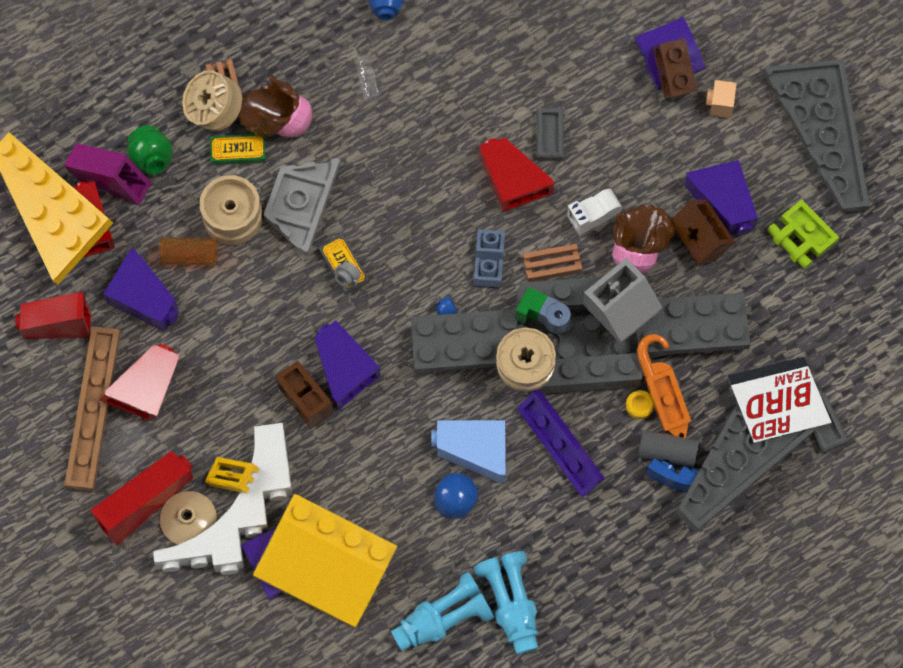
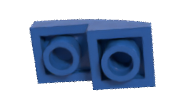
[646,458,699,492]

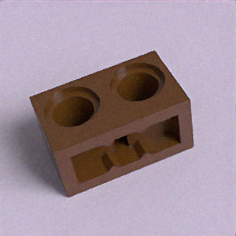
[652,38,698,99]
[275,360,333,429]

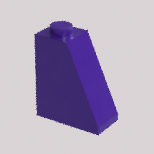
[684,160,758,235]
[104,248,179,332]
[315,320,381,411]

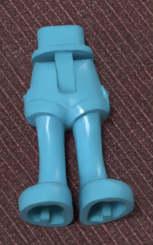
[474,551,538,654]
[391,572,494,651]

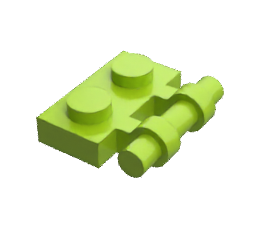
[767,199,839,269]

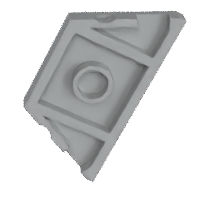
[264,158,341,256]

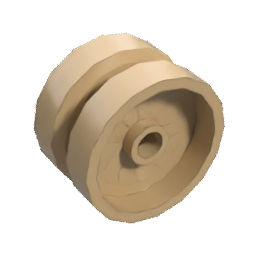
[200,175,262,245]

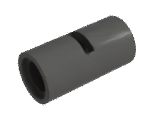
[638,430,699,468]

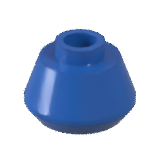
[368,0,404,21]

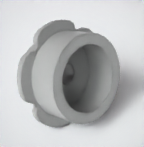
[334,262,360,287]

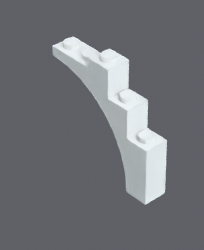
[153,423,293,575]

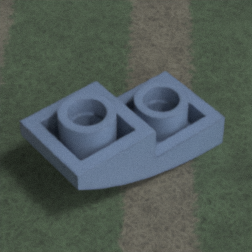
[474,229,505,288]

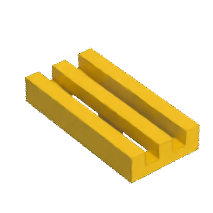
[205,457,259,493]

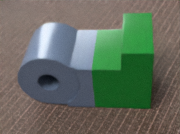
[515,287,571,334]

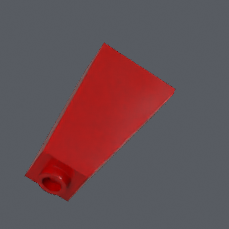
[90,451,193,546]

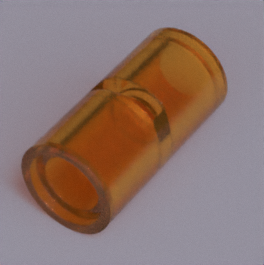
[160,237,218,266]

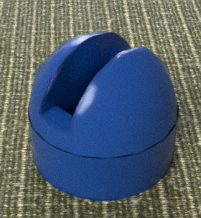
[436,296,458,315]

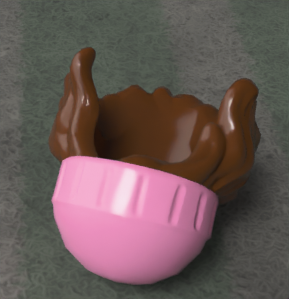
[238,75,312,137]
[612,205,675,274]

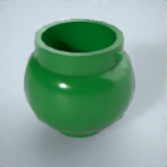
[127,125,173,175]

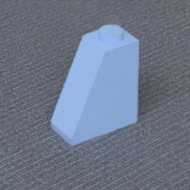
[432,420,506,483]

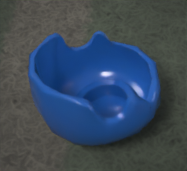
[434,473,478,519]

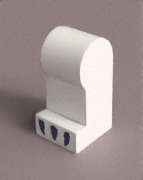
[567,189,622,236]

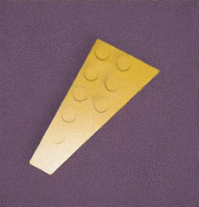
[0,132,113,285]

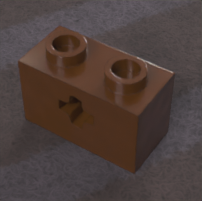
[671,199,735,265]

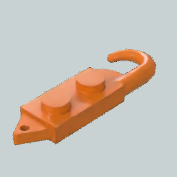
[637,334,691,438]

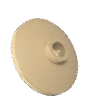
[160,491,217,545]

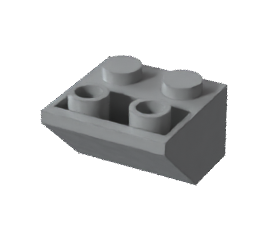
[583,258,663,344]

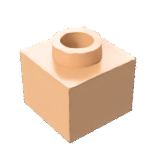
[706,80,737,118]

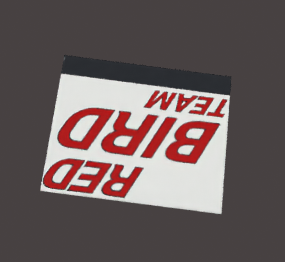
[727,357,832,443]

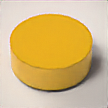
[626,390,654,420]

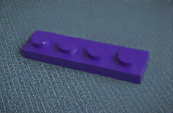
[517,390,605,497]

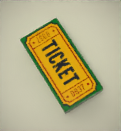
[210,134,266,165]

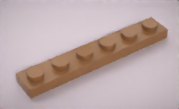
[65,326,121,491]

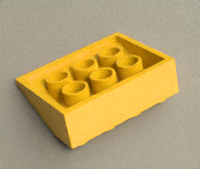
[252,493,397,628]

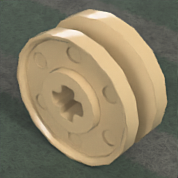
[182,71,243,131]
[496,327,556,392]

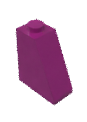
[64,143,152,206]

